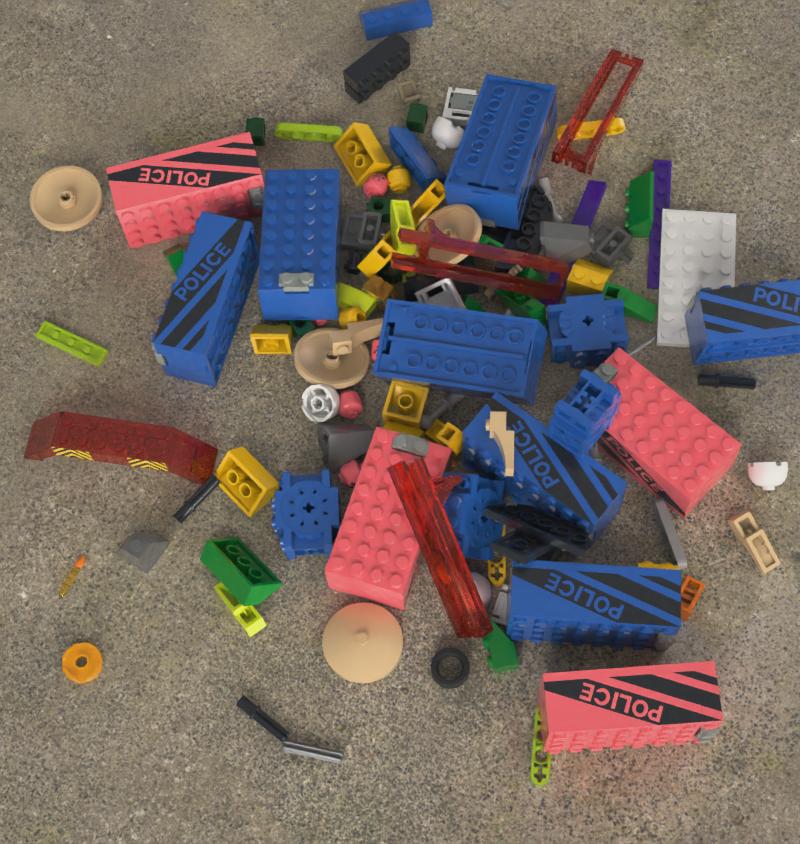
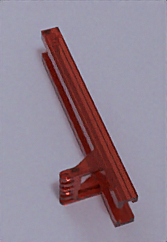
[551,49,644,175]
[390,219,569,300]
[387,457,494,638]

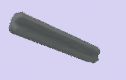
[282,739,343,764]

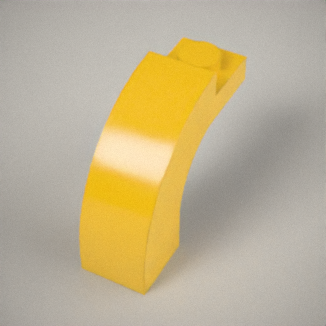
[425,419,462,456]

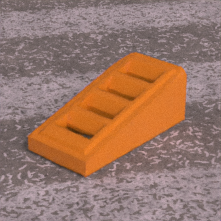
[681,575,706,621]

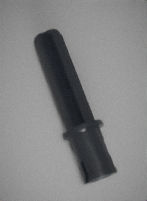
[698,373,756,389]
[172,475,220,524]
[236,695,290,742]

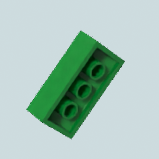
[200,537,282,606]

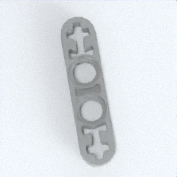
[652,497,688,570]

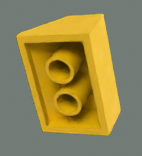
[333,122,392,187]
[214,446,279,518]

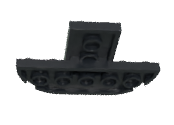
[481,185,553,273]
[484,503,592,565]

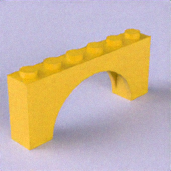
[357,179,446,278]

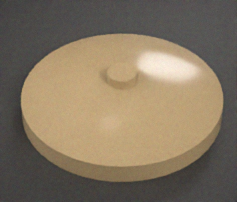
[30,166,103,231]
[414,204,482,269]
[294,328,370,389]
[322,603,403,683]

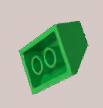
[624,171,654,238]

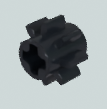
[343,252,364,275]

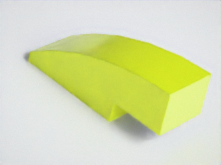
[390,200,417,257]
[339,283,377,319]
[213,582,267,637]

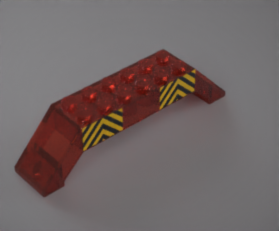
[24,411,218,485]

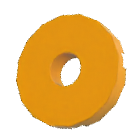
[62,642,103,683]

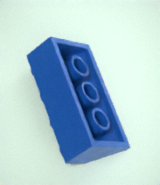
[358,0,433,41]
[389,126,447,192]

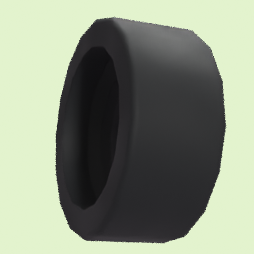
[431,647,470,689]

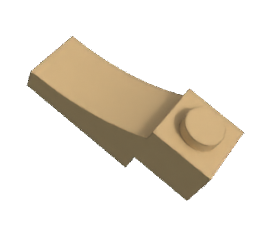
[330,318,384,356]
[486,411,514,476]
[727,511,781,574]

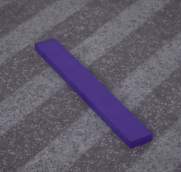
[647,160,672,289]
[539,180,607,308]

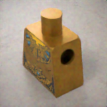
[361,274,398,314]

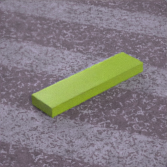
[35,321,109,367]

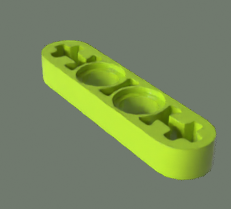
[274,123,343,142]
[530,706,551,786]

